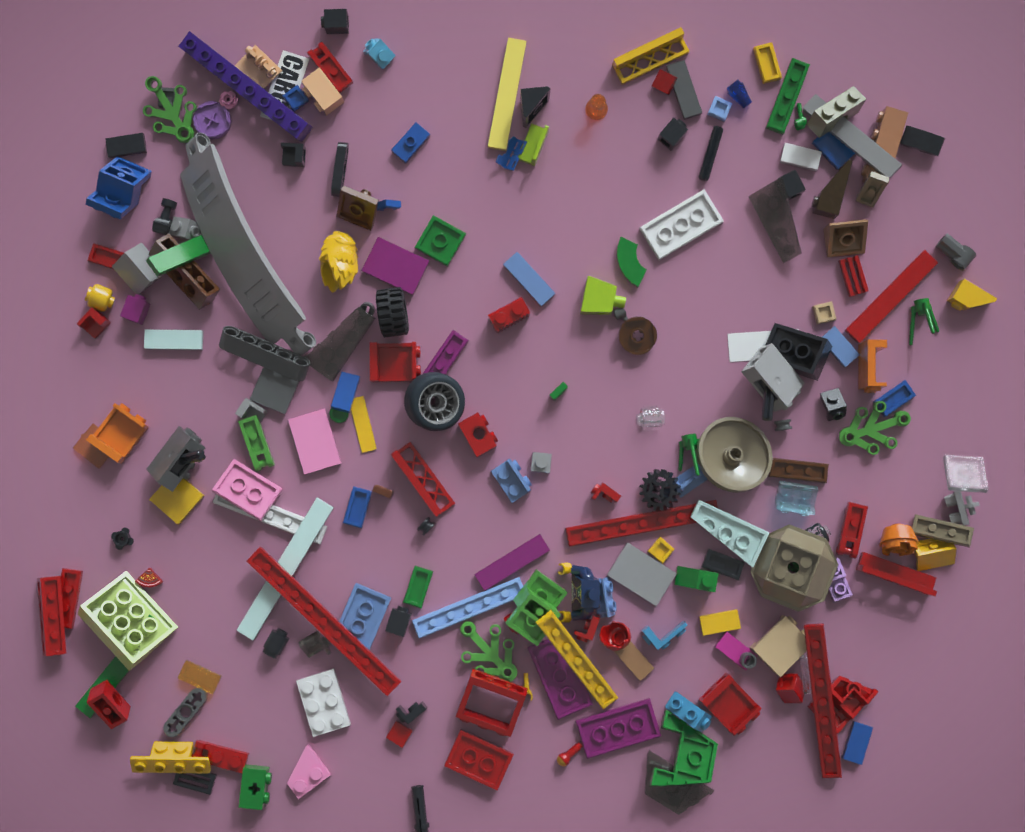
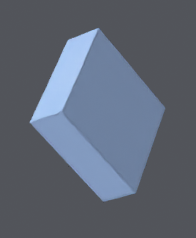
[707,96,733,122]

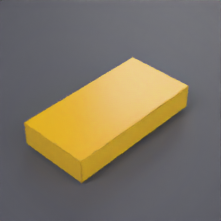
[753,42,782,84]
[699,609,741,636]

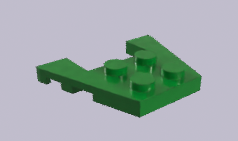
[649,710,718,787]

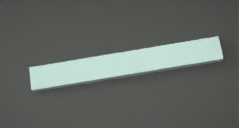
[237,498,334,640]

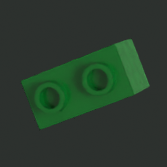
[238,765,272,810]

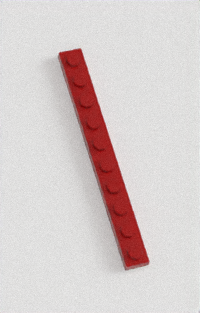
[247,547,401,696]

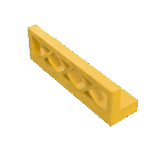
[612,27,690,85]

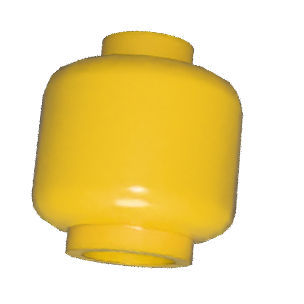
[84,284,115,312]

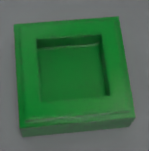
[549,382,568,401]

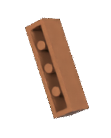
[861,106,909,185]

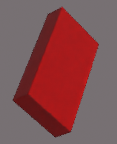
[87,243,124,270]

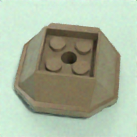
[750,524,839,612]

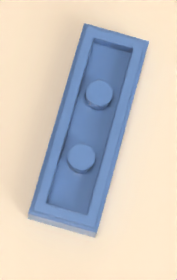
[503,252,555,307]

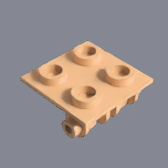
[235,45,282,89]

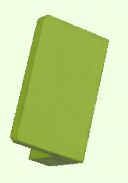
[518,123,549,166]

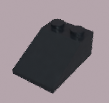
[765,323,832,381]

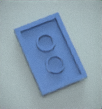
[339,583,392,650]

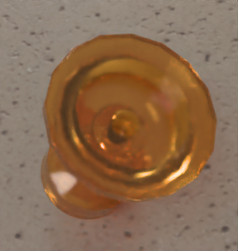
[585,94,608,120]

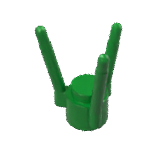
[909,298,939,346]
[678,434,700,476]

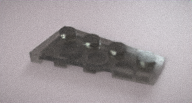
[748,177,802,263]
[304,307,376,381]

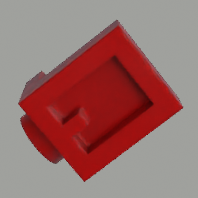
[590,482,621,503]
[574,615,600,642]

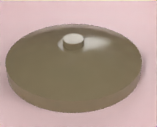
[696,417,773,493]

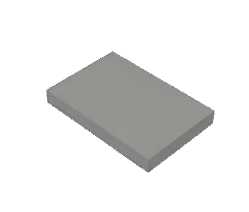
[607,542,677,606]

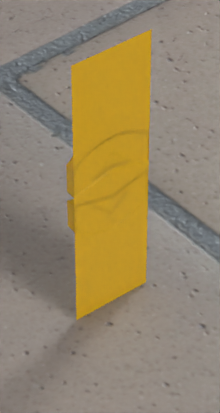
[351,396,377,453]

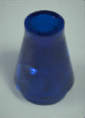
[726,79,752,108]

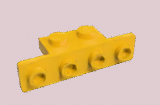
[130,741,211,774]

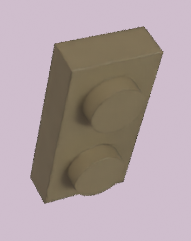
[856,171,889,207]

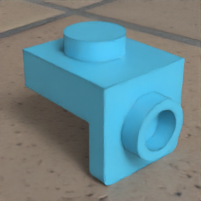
[363,38,396,69]

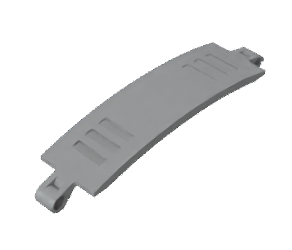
[180,132,316,355]

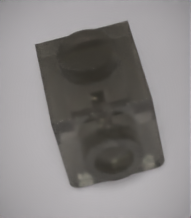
[298,630,332,658]

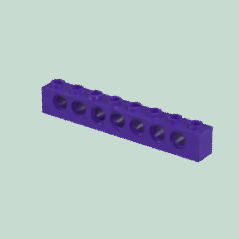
[178,31,313,142]

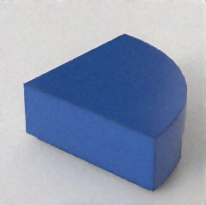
[377,199,401,211]

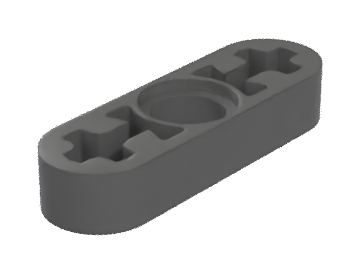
[163,687,208,737]

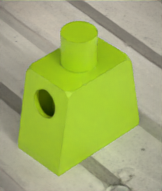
[580,276,626,315]

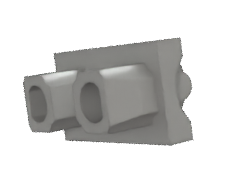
[944,489,979,525]

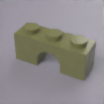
[807,86,866,138]

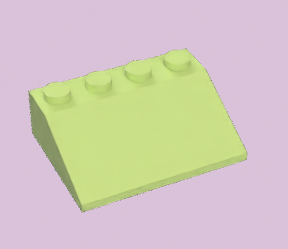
[78,571,178,671]

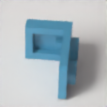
[641,621,687,650]
[665,692,713,733]

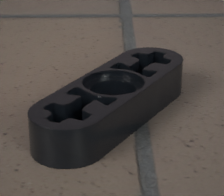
[331,142,349,197]

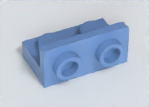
[491,458,532,503]

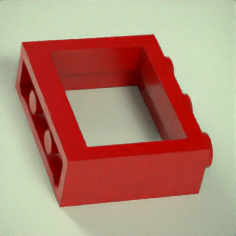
[456,669,528,737]

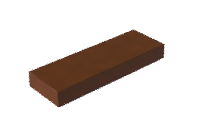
[769,458,829,483]

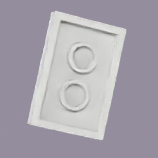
[296,668,351,737]

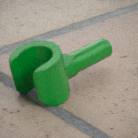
[794,103,807,131]

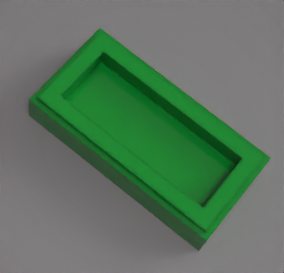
[403,565,433,608]

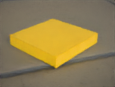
[149,478,205,525]

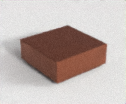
[372,484,394,499]

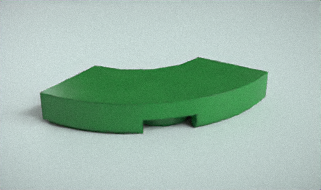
[617,237,647,287]

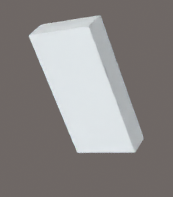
[780,143,822,171]

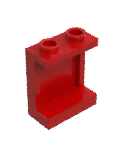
[370,342,421,382]
[699,672,762,736]

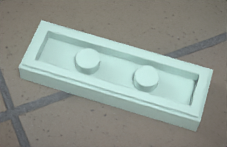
[144,329,203,350]

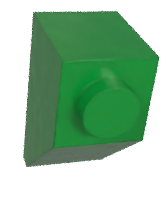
[674,566,719,592]

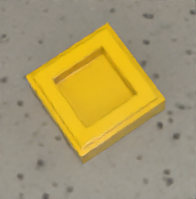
[648,536,675,564]

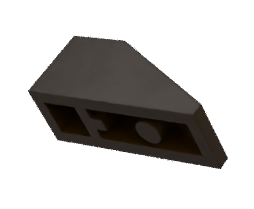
[811,160,852,219]

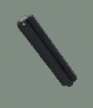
[699,126,723,181]

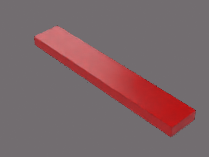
[845,250,938,343]

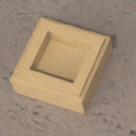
[812,301,837,325]

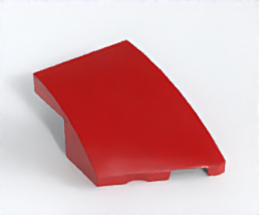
[807,676,879,734]

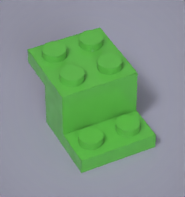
[505,569,568,646]

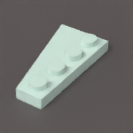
[690,499,769,567]

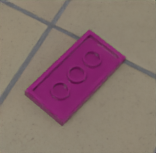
[527,639,593,720]
[575,698,661,759]

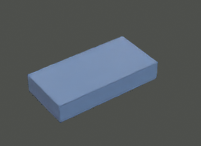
[822,326,860,368]

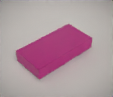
[715,631,758,671]

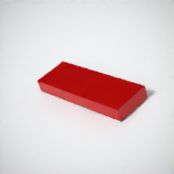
[61,568,83,629]

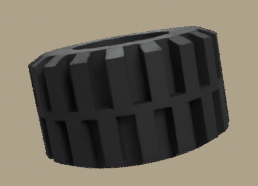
[376,287,409,338]

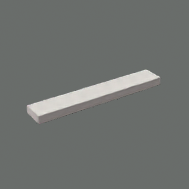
[213,494,328,544]

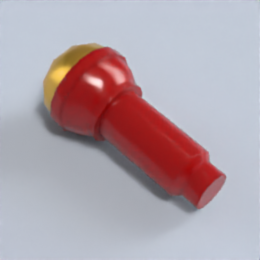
[557,742,583,767]

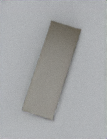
[912,514,974,548]

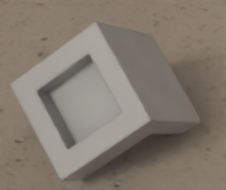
[235,398,268,423]

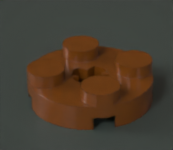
[618,316,657,355]

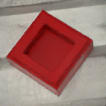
[652,69,677,95]
[386,720,413,748]

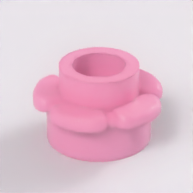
[219,91,238,109]

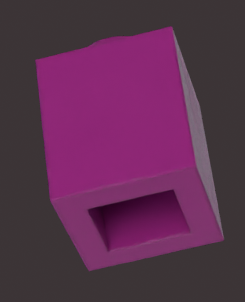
[120,294,151,325]

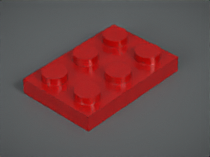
[444,729,514,791]

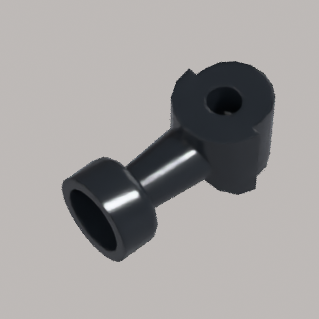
[152,198,177,235]

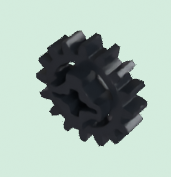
[639,469,681,511]

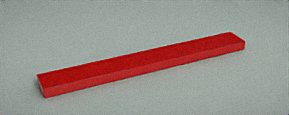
[565,500,718,547]
[804,623,842,778]

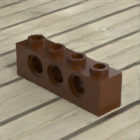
[149,234,220,310]

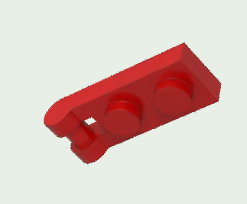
[307,41,353,93]
[836,502,868,559]
[192,740,249,773]

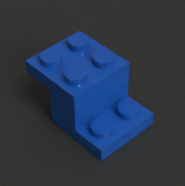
[85,156,152,220]

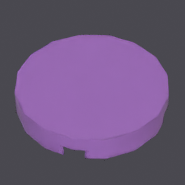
[193,101,232,140]

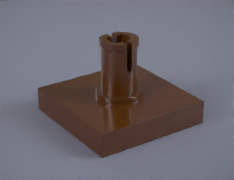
[336,185,379,231]

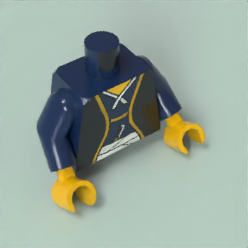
[558,562,600,623]

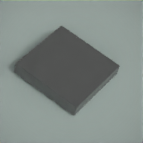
[250,367,300,414]

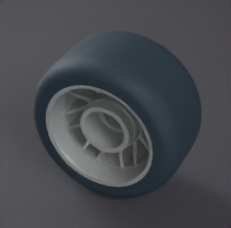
[404,372,465,431]

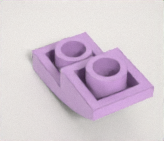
[829,558,853,603]

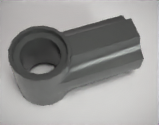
[935,233,976,271]

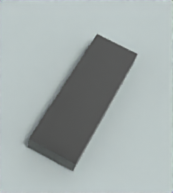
[666,60,702,120]

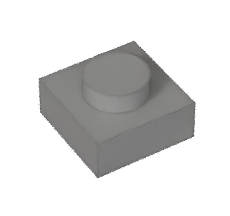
[531,452,552,473]

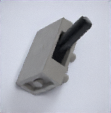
[741,343,805,421]

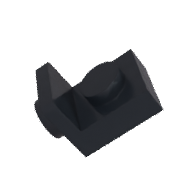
[396,701,427,724]

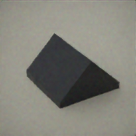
[520,86,551,128]

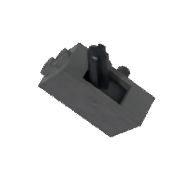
[146,426,206,492]

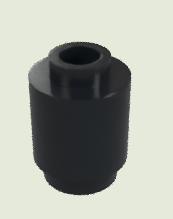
[263,628,289,659]

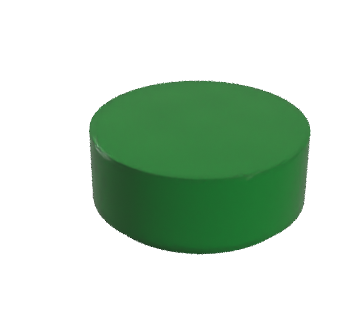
[329,409,349,423]

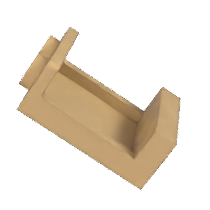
[750,615,807,677]

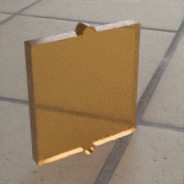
[73,423,110,469]

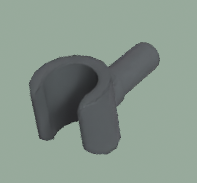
[613,308,628,321]

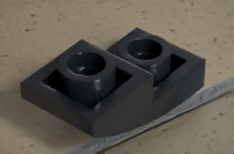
[900,126,945,156]

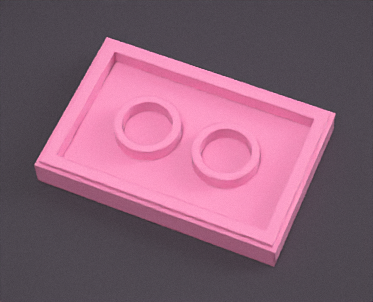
[288,408,342,475]
[212,459,282,521]

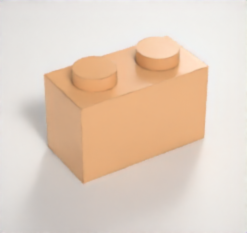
[301,68,344,116]

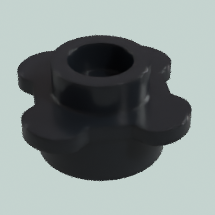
[111,527,134,550]

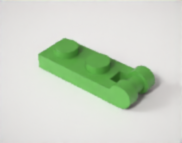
[238,415,275,472]

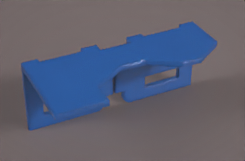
[496,136,527,171]

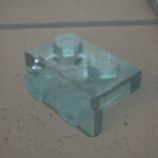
[774,481,818,516]

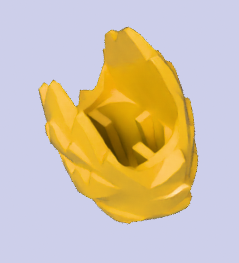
[319,231,358,293]

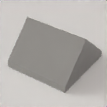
[112,243,166,295]

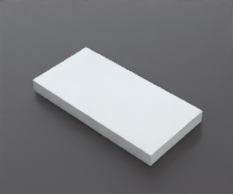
[639,189,724,260]

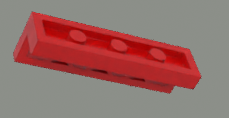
[391,442,455,517]
[856,552,937,597]
[37,576,66,656]

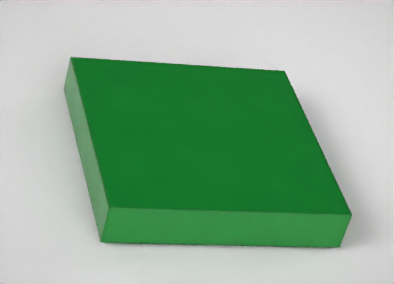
[414,215,466,267]

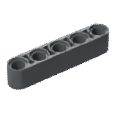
[219,326,310,381]

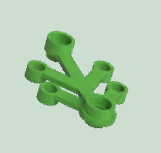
[143,76,197,143]
[839,401,911,455]
[460,621,517,682]

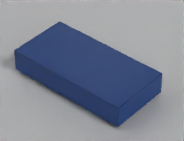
[331,372,360,413]
[873,380,916,417]
[343,486,372,528]
[842,721,873,765]

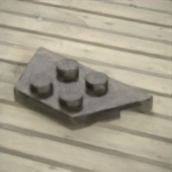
[645,750,714,815]

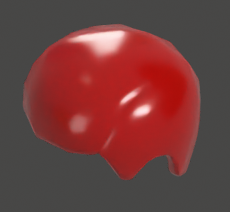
[599,621,631,651]

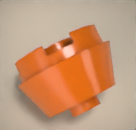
[879,523,919,556]

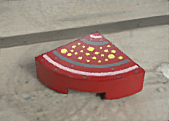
[135,568,163,587]

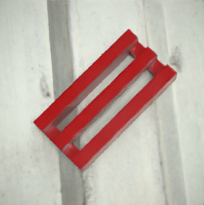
[838,255,869,297]

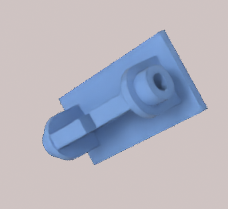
[676,464,708,498]
[596,577,616,618]

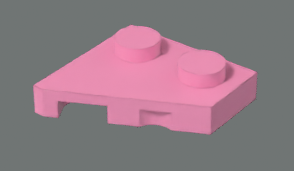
[287,744,331,799]

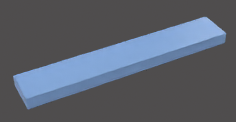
[412,577,523,639]

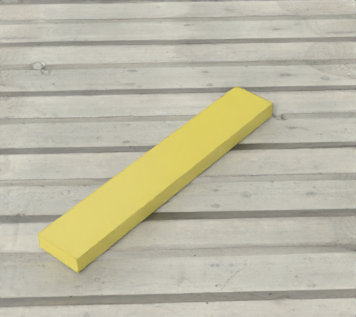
[488,37,527,151]

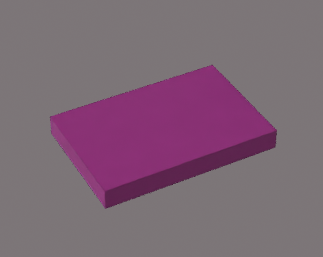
[361,237,429,295]

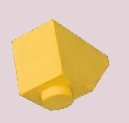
[947,279,997,311]

